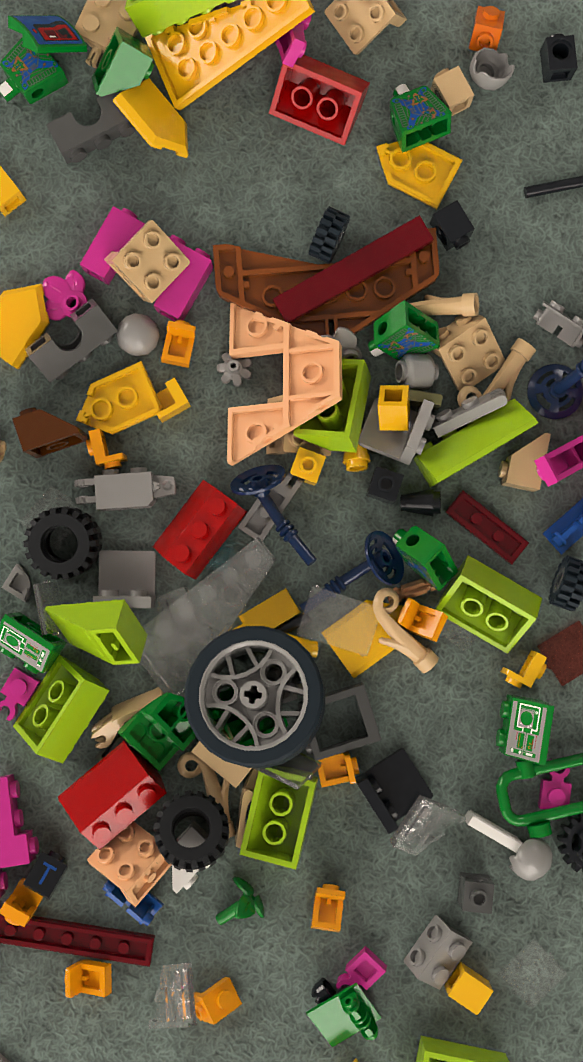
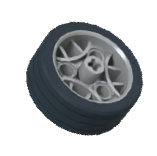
[184,626,325,768]

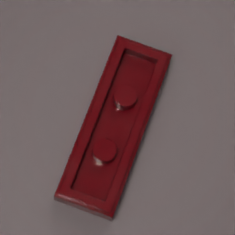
[444,490,529,565]

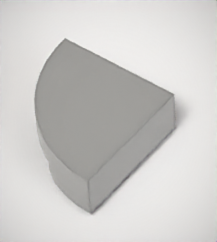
[1,563,32,602]

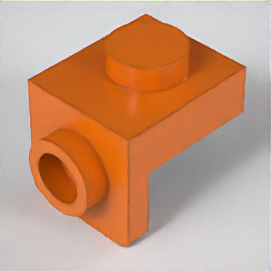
[469,6,505,51]

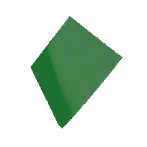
[117,692,218,772]

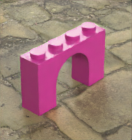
[80,206,213,322]

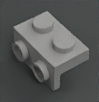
[404,915,473,990]

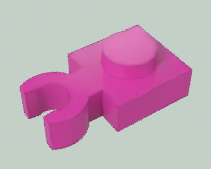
[0,667,41,721]
[538,759,572,809]
[336,946,387,990]

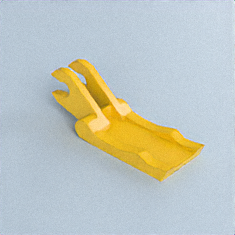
[232,588,300,630]

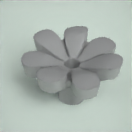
[216,352,253,387]

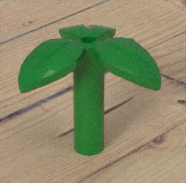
[216,876,265,925]

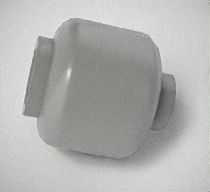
[395,353,439,390]

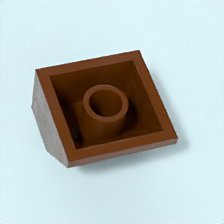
[12,407,89,458]

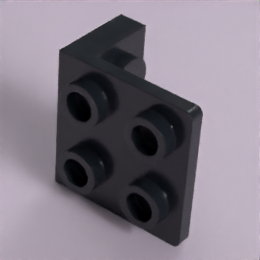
[355,748,433,834]

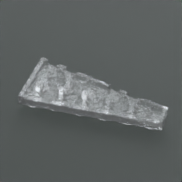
[140,537,276,697]

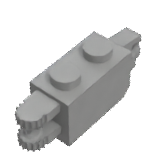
[74,467,176,511]

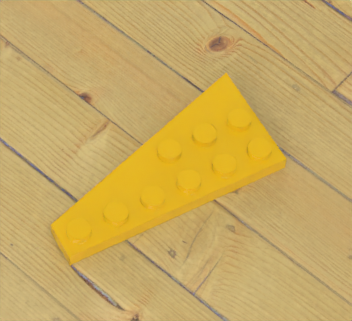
[145,0,315,111]

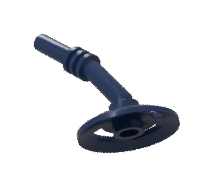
[527,360,583,419]
[230,465,317,566]
[299,531,404,615]

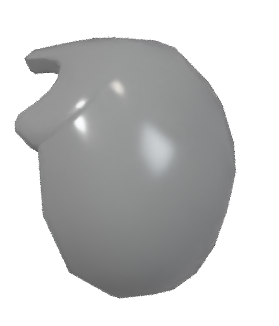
[469,47,515,91]
[116,313,160,356]
[509,838,553,881]

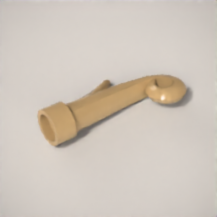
[410,293,479,317]
[457,338,536,406]
[372,588,439,673]
[177,752,236,838]

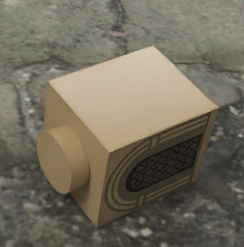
[431,66,474,116]

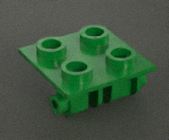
[306,982,381,1047]

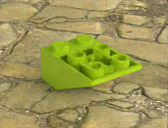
[45,599,148,665]

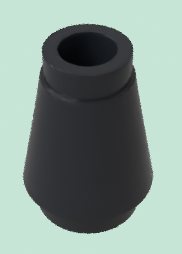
[400,489,441,517]

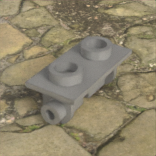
[533,300,583,349]

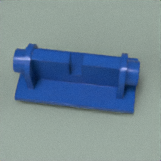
[542,498,583,555]
[102,880,164,926]

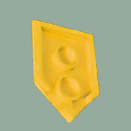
[113,78,188,158]
[376,141,463,209]
[0,284,50,369]
[76,361,163,435]
[321,600,403,678]

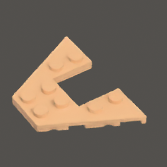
[227,303,342,466]

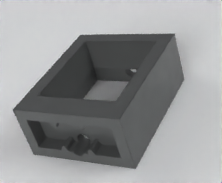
[296,682,382,761]

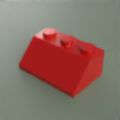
[269,55,370,146]
[152,480,247,580]
[58,740,167,850]

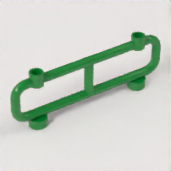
[496,753,583,838]

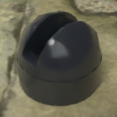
[311,978,337,1004]

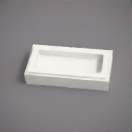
[464,810,523,853]

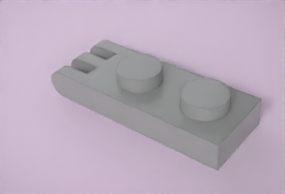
[433,388,507,438]
[238,465,304,544]

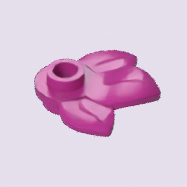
[43,270,88,321]

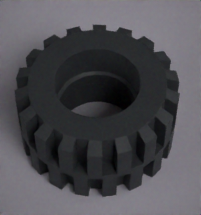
[23,507,102,580]
[154,790,229,872]

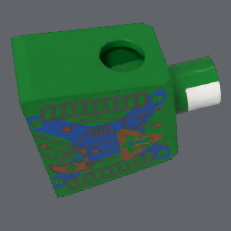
[0,37,69,104]
[390,84,452,153]
[368,300,440,360]
[393,526,458,591]

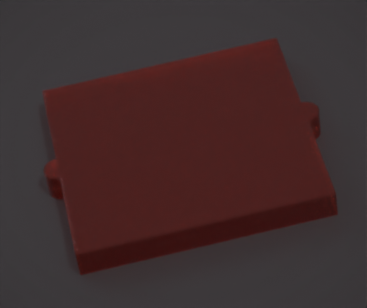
[537,620,583,686]

